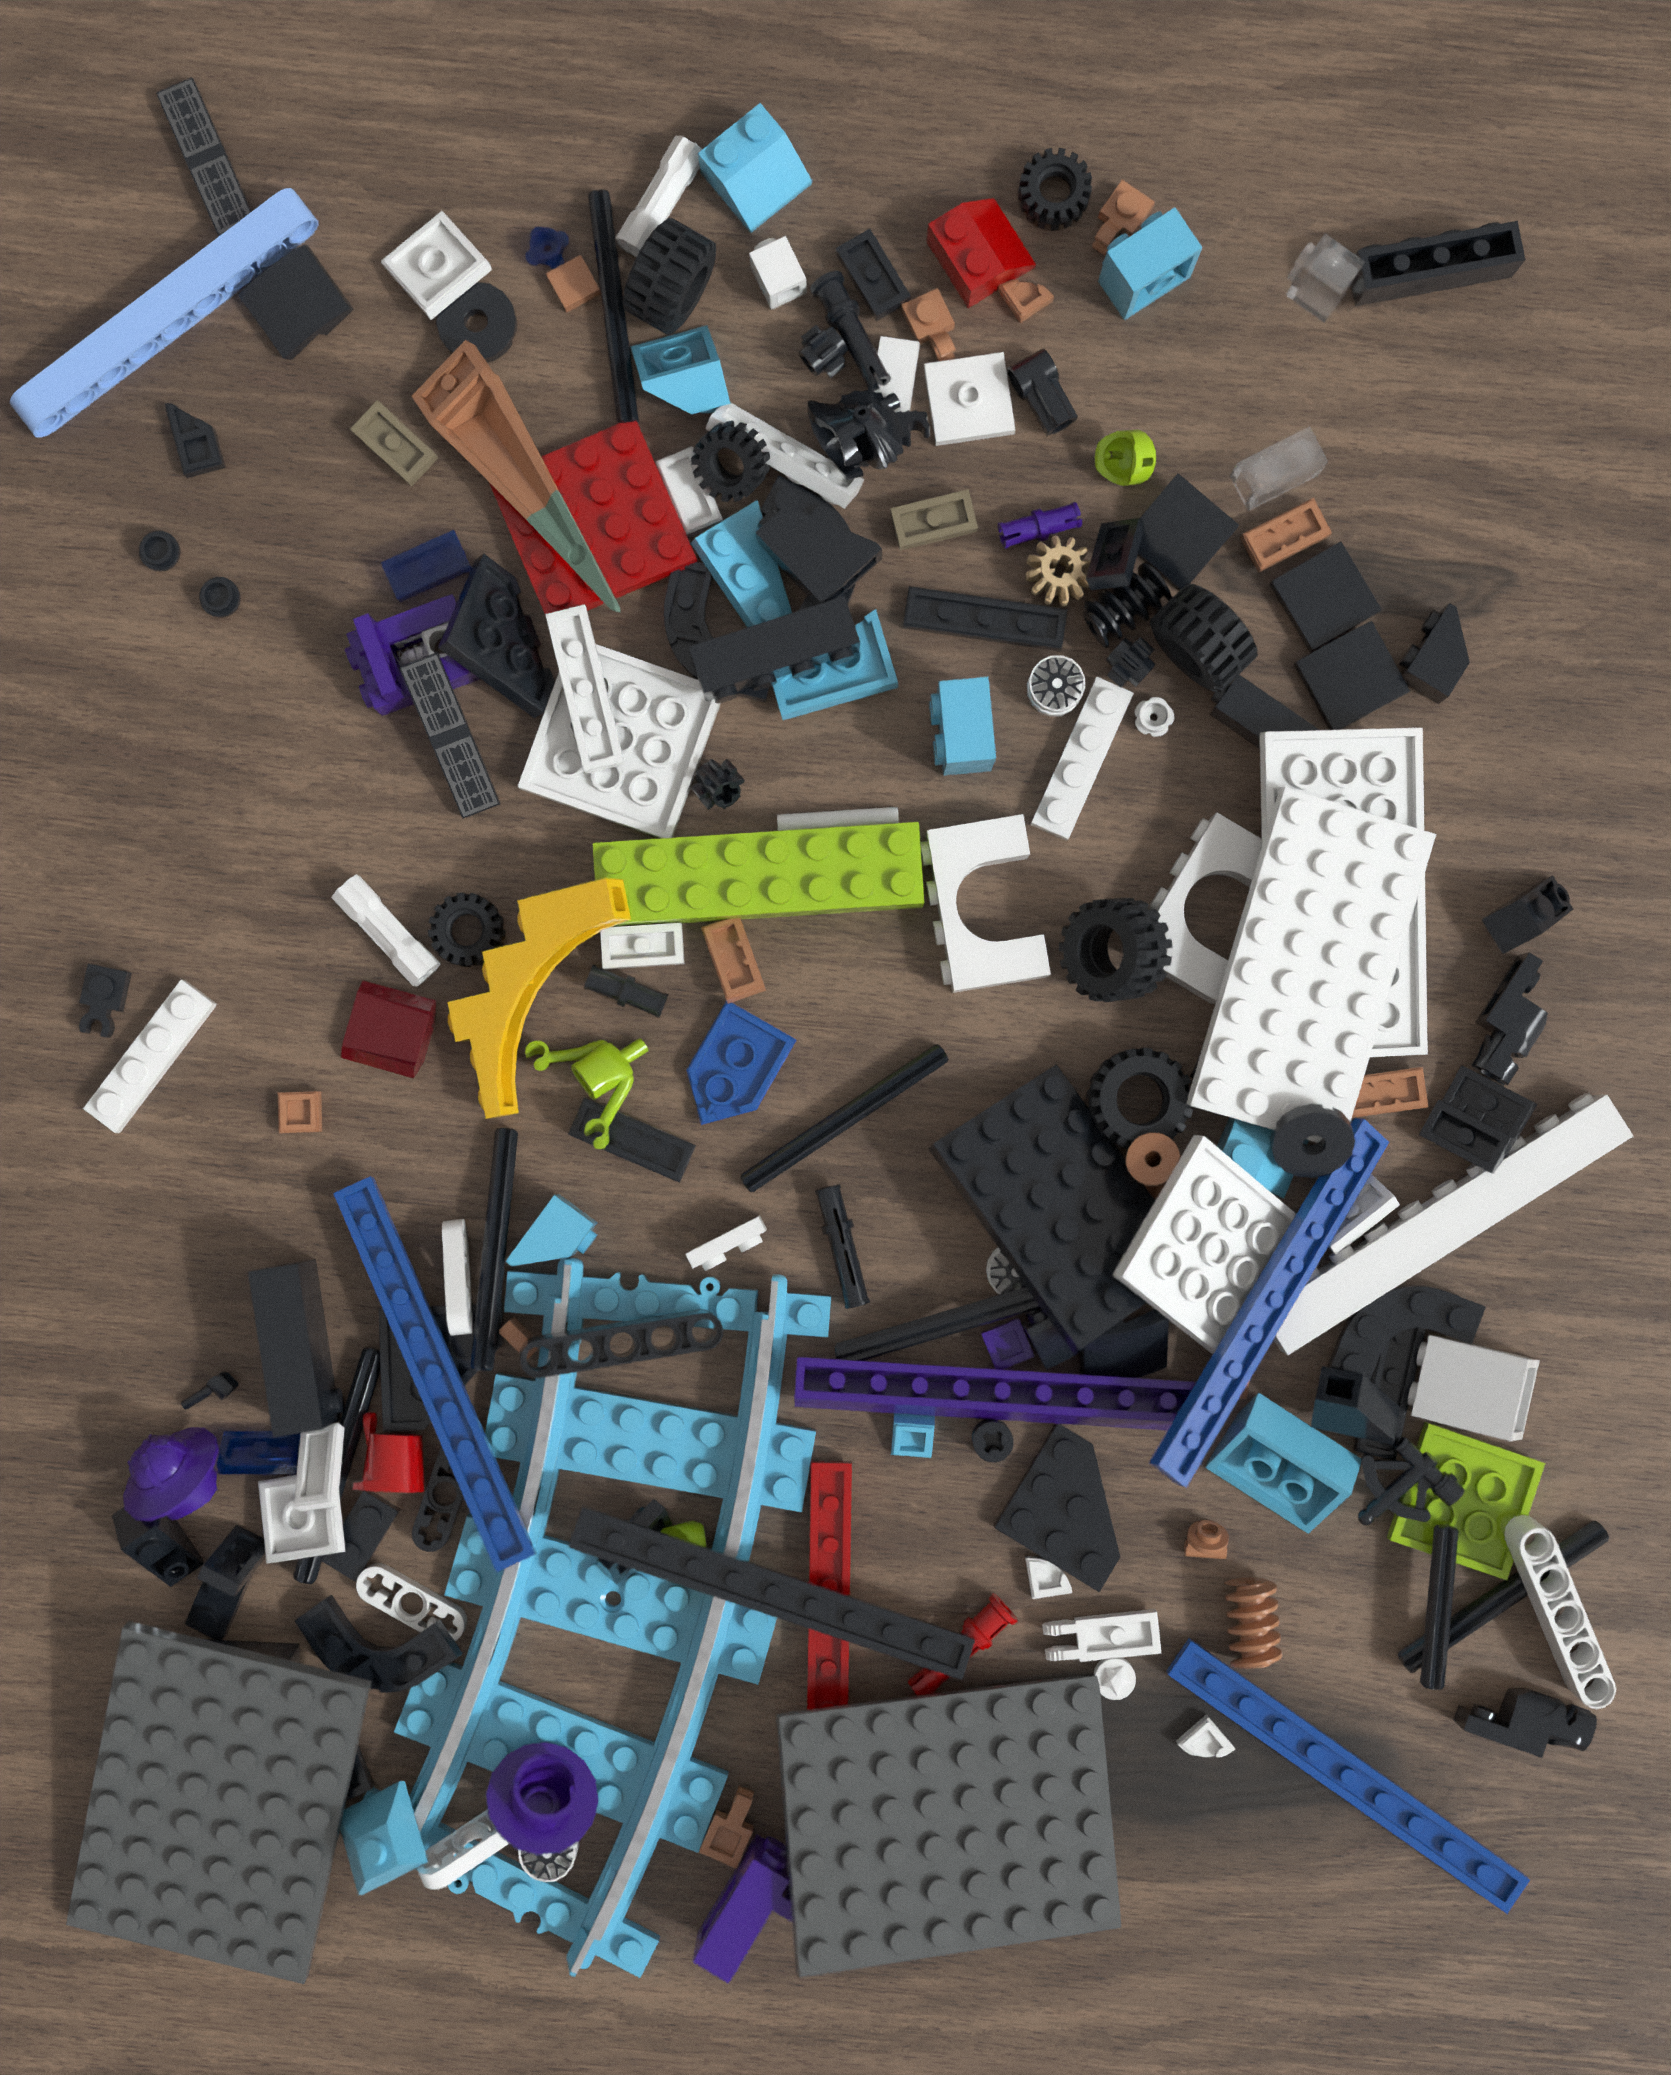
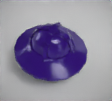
[123,1427,219,1521]
[486,1742,599,1855]

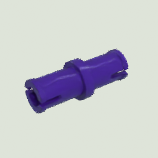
[998,502,1082,549]

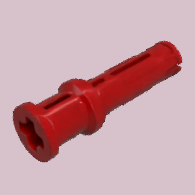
[908,1593,1018,1695]

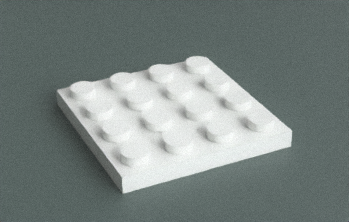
[518,644,721,839]
[1113,1135,1296,1354]

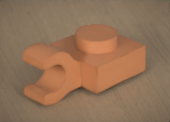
[1092,180,1155,256]
[901,288,956,362]
[699,1785,754,1869]

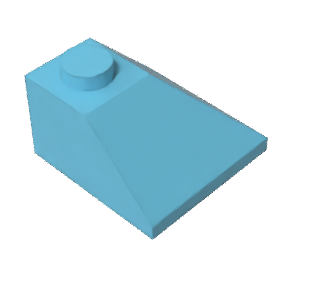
[631,325,731,414]
[1217,1117,1309,1198]
[340,1781,428,1895]

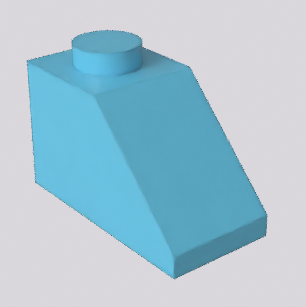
[506,1194,598,1266]

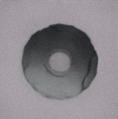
[436,282,518,363]
[1270,1104,1355,1178]

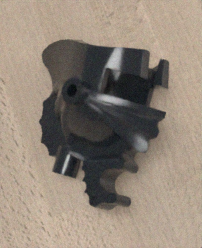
[807,390,930,480]

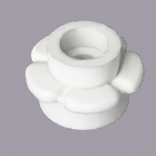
[1134,697,1174,737]

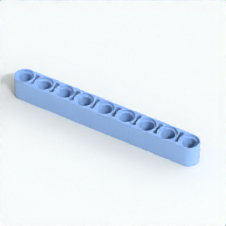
[9,188,319,438]

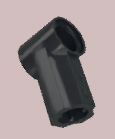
[1007,348,1078,436]

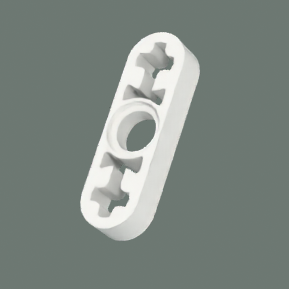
[442,1219,473,1336]
[356,1563,467,1641]
[416,1809,509,1890]

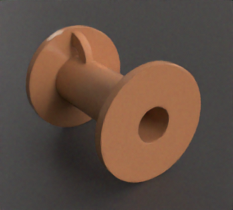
[1126,1133,1182,1199]

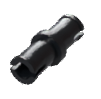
[584,965,669,1018]

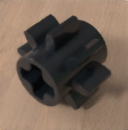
[798,325,848,378]
[1106,637,1156,688]
[691,759,745,810]

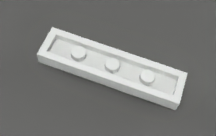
[706,402,864,509]
[545,605,625,774]
[1030,677,1133,841]
[83,979,217,1133]

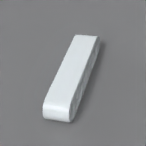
[1504,1515,1616,1709]

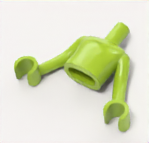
[525,1038,648,1149]

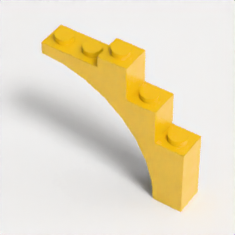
[447,878,631,1119]

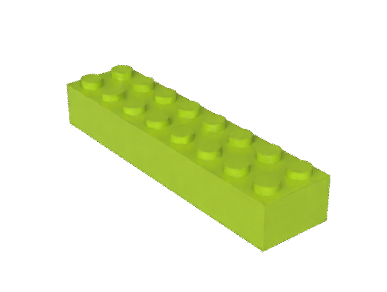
[593,822,924,927]

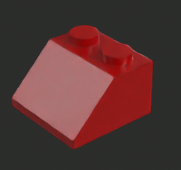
[926,198,1036,309]

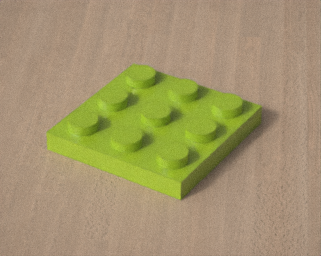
[1387,1422,1545,1580]

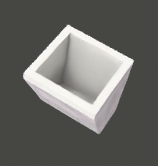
[1408,1335,1540,1441]

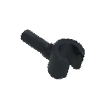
[181,1371,239,1410]

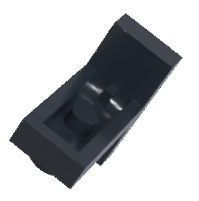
[185,1525,266,1640]

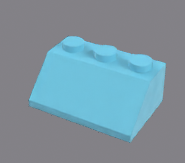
[1205,1393,1362,1534]

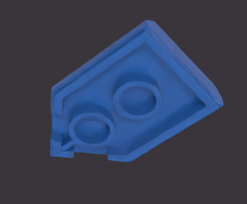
[686,1000,797,1125]

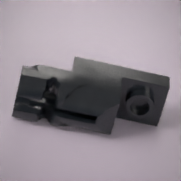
[1472,952,1548,1086]
[1453,1688,1597,1758]

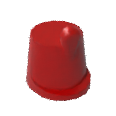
[352,1412,425,1493]

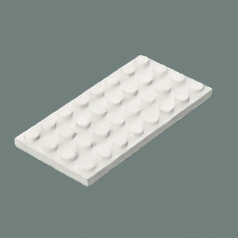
[1260,728,1428,1057]
[1186,787,1436,1143]

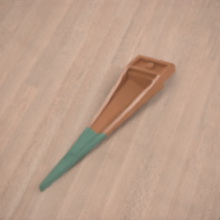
[412,340,621,613]

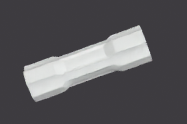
[616,136,702,257]
[331,874,441,987]

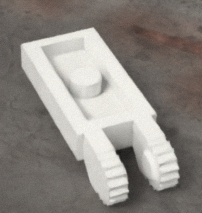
[1042,1609,1161,1662]

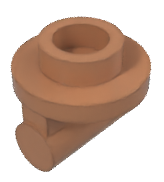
[1184,1520,1229,1559]

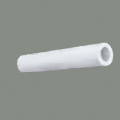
[777,807,899,831]

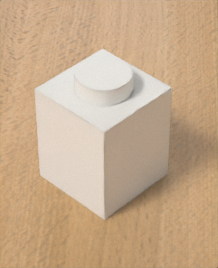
[749,236,807,310]

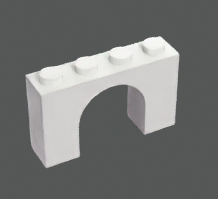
[1149,813,1262,1004]
[920,814,1051,993]

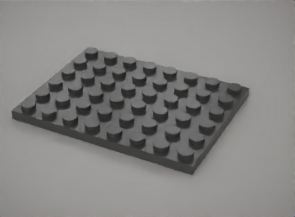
[66,1621,372,1984]
[776,1673,1122,1978]

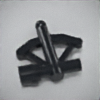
[1358,1437,1465,1525]

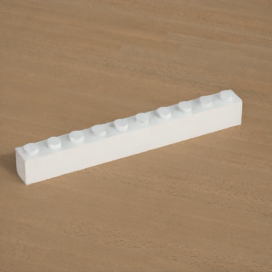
[1273,1092,1633,1355]

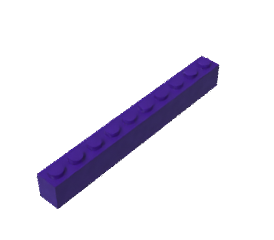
[795,1357,1196,1431]

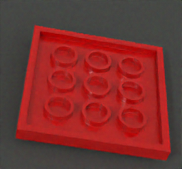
[488,421,698,616]

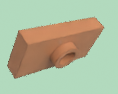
[1240,498,1332,573]
[701,918,766,1004]
[1352,1067,1428,1118]

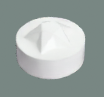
[1094,1658,1136,1700]

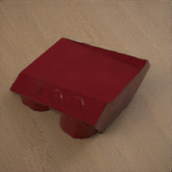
[341,981,436,1079]

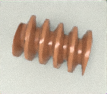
[1225,1577,1282,1669]

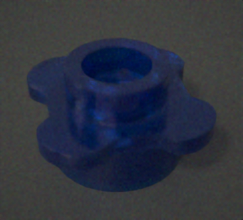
[525,226,569,270]

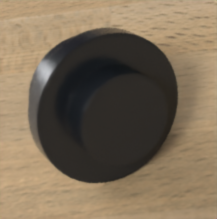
[139,531,181,572]
[199,577,241,618]

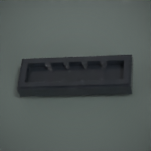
[568,1097,696,1183]

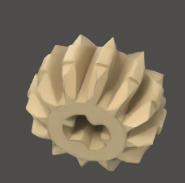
[1025,536,1090,606]

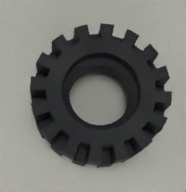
[1018,148,1092,231]
[691,421,770,502]
[428,892,506,967]

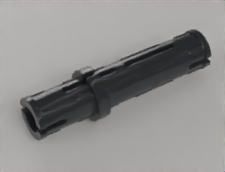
[815,1184,870,1309]

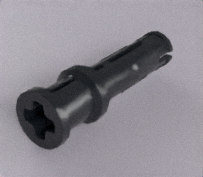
[810,271,891,391]

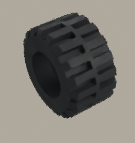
[623,217,716,335]
[1150,583,1258,692]
[1059,898,1172,1002]
[1086,1048,1193,1149]

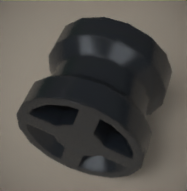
[971,1419,1014,1463]

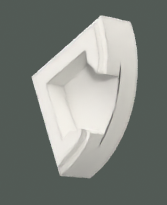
[1025,1556,1072,1599]
[1176,1714,1235,1758]

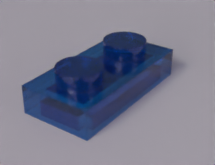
[381,530,472,602]
[216,1431,301,1475]

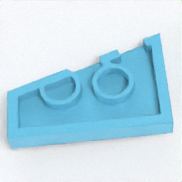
[690,500,792,628]
[773,609,898,721]

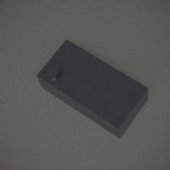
[248,1259,344,1437]

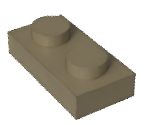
[350,400,438,487]
[890,489,978,551]

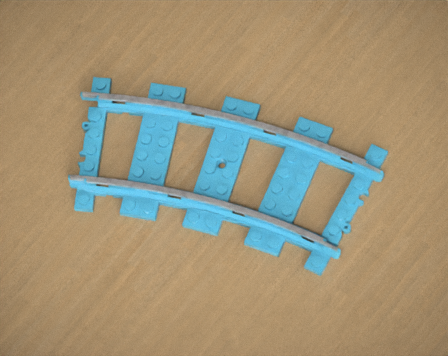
[363,1257,831,1978]

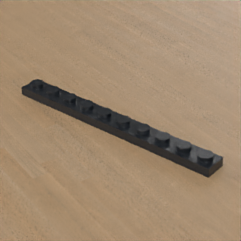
[568,1505,975,1680]

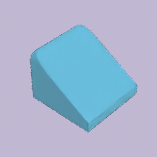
[891,1413,935,1458]

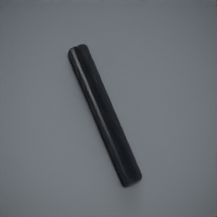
[1420,1524,1459,1690]

